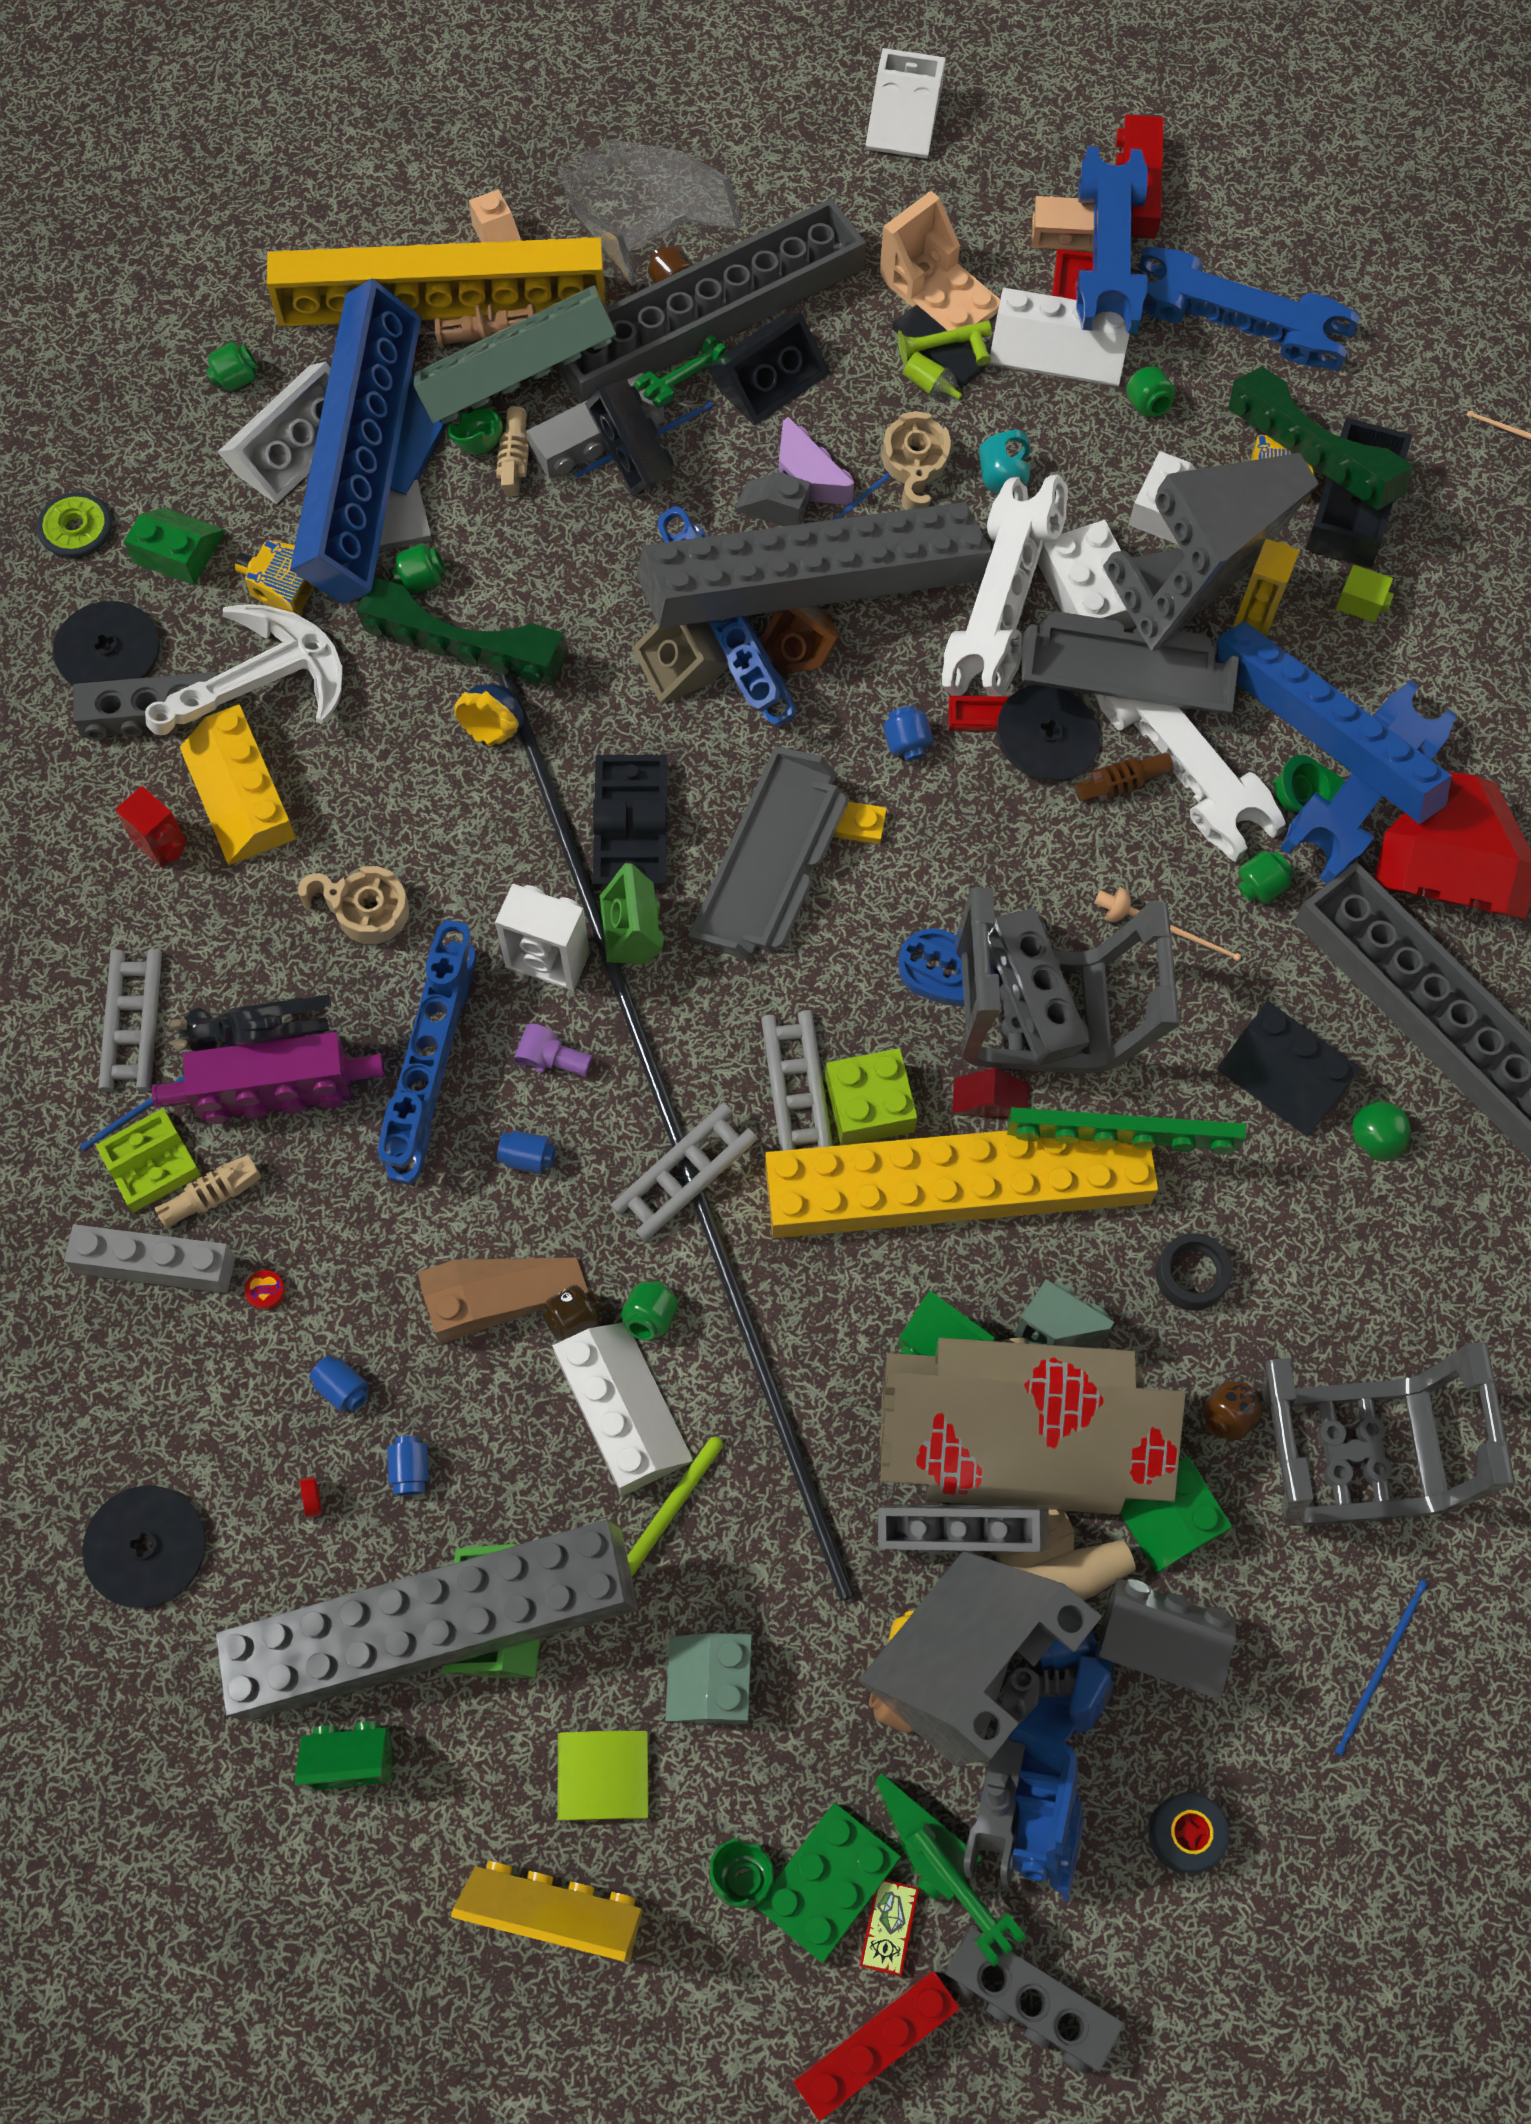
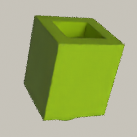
[1336,564,1394,623]

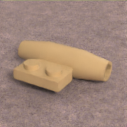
[993,1510,1136,1600]

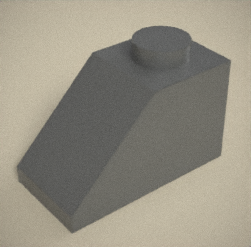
[735,472,811,526]

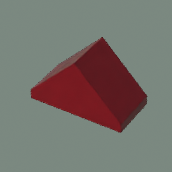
[952,1067,1029,1119]

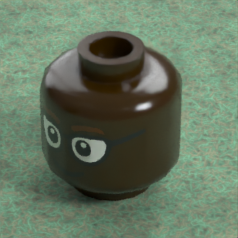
[542,1285,603,1341]

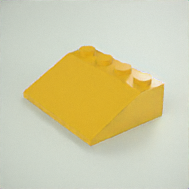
[451,1860,643,1962]

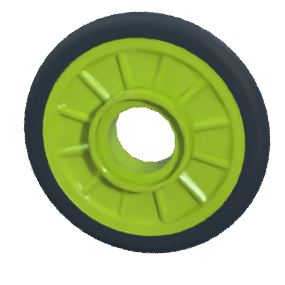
[36,492,112,557]

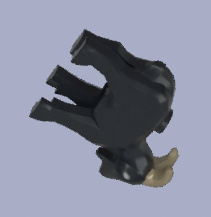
[169,994,331,1051]

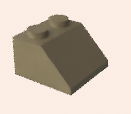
[632,621,729,704]

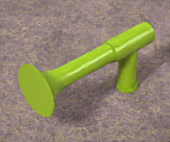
[897,321,992,366]

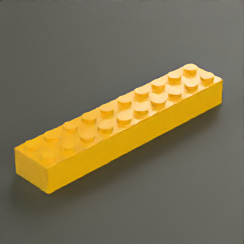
[267,237,606,326]
[765,1130,1158,1238]

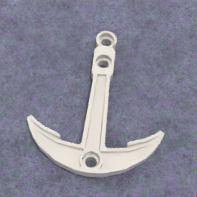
[145,604,342,735]

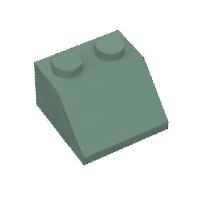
[665,1633,751,1725]

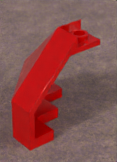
[1374,772,1531,919]

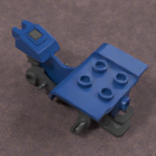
[964,1649,1114,1902]

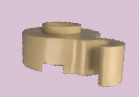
[881,411,951,510]
[298,866,409,944]

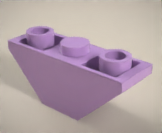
[779,417,854,505]

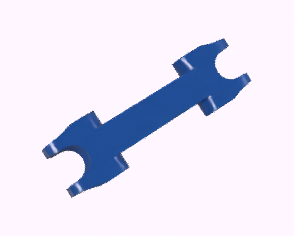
[1076,145,1147,334]
[1138,247,1360,371]
[658,506,796,728]
[1280,680,1457,884]
[378,920,477,1185]

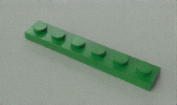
[1007,1107,1246,1155]

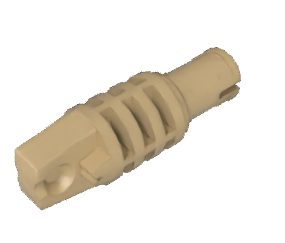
[496,406,529,496]
[155,1155,261,1229]

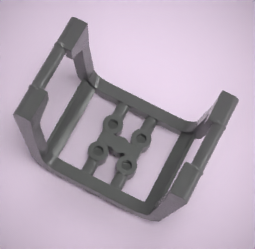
[955,887,1180,1073]
[1262,1342,1515,1526]

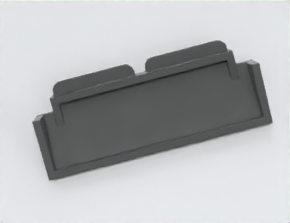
[1022,611,1239,715]
[688,746,848,963]

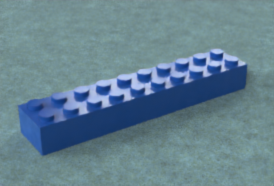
[290,278,422,605]

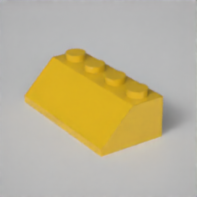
[180,704,296,866]

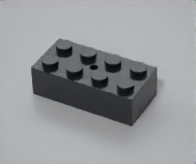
[1305,417,1413,568]

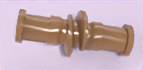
[435,304,536,349]

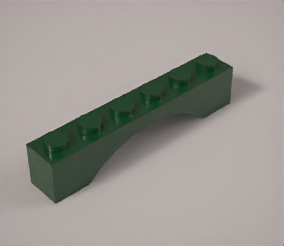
[1228,366,1414,510]
[356,577,569,686]

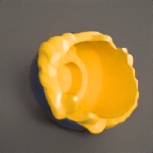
[454,684,524,746]

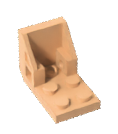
[880,191,1000,331]

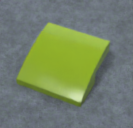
[95,1108,202,1213]
[557,1731,648,1821]

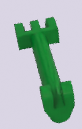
[633,335,727,409]
[904,1822,1026,1967]

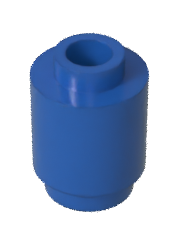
[497,1130,556,1174]
[309,1355,369,1413]
[387,1436,429,1496]
[1038,1630,1097,1672]

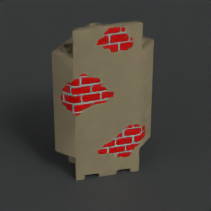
[879,1338,1186,1514]

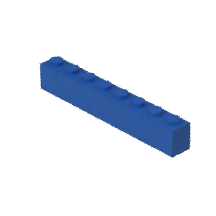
[1217,621,1452,824]

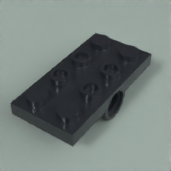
[593,755,667,890]

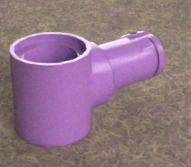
[513,1024,592,1077]

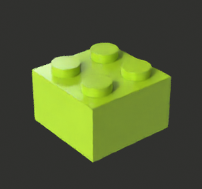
[825,1048,917,1145]

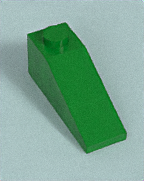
[874,1774,981,1902]

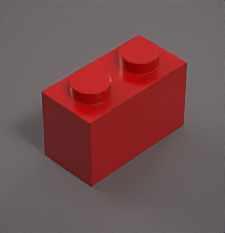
[114,786,188,867]

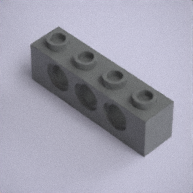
[73,672,224,740]
[988,908,1090,1066]
[878,1504,1049,1552]
[943,1927,1124,2075]

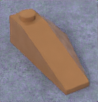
[418,1257,588,1344]

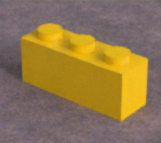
[1233,539,1300,637]

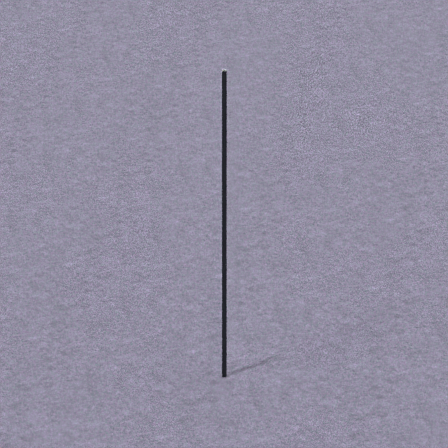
[496,672,856,1601]

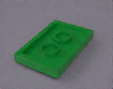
[755,1802,901,1965]

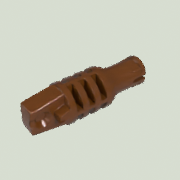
[1074,752,1174,802]

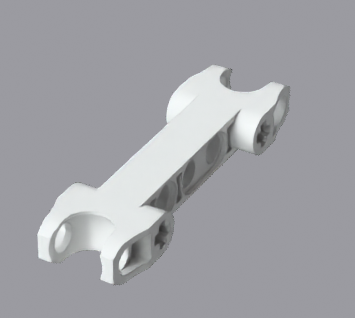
[942,475,1068,696]
[1094,694,1286,862]

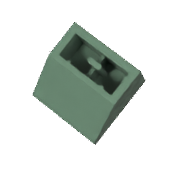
[1013,1279,1114,1348]

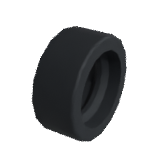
[1156,1233,1233,1310]

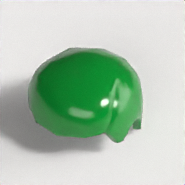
[448,407,503,456]
[1352,1101,1411,1161]
[709,1838,774,1909]

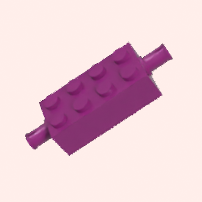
[152,1032,385,1124]

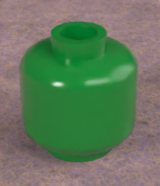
[206,341,259,392]
[1126,366,1176,418]
[392,543,446,595]
[1237,850,1293,905]
[621,1281,678,1341]

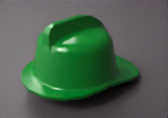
[1272,755,1345,813]

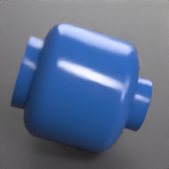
[883,706,933,761]

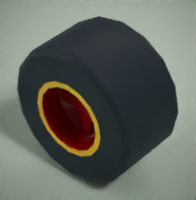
[1148,1793,1229,1874]

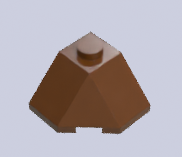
[760,605,840,675]

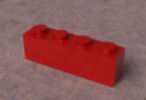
[1114,114,1164,239]
[792,1970,960,2122]

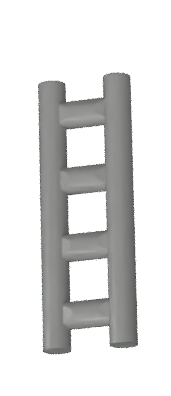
[98,949,162,1092]
[761,1010,833,1151]
[610,1102,758,1242]

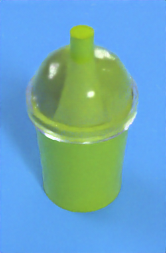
[902,352,962,400]

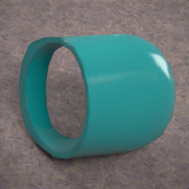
[979,430,1031,495]

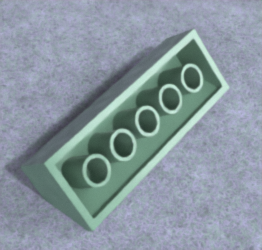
[414,285,616,424]

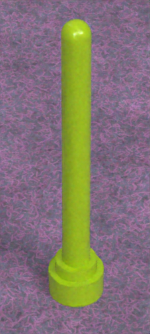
[627,1437,723,1583]

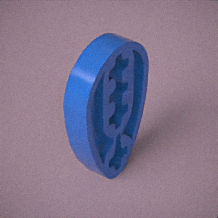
[898,928,1000,1007]

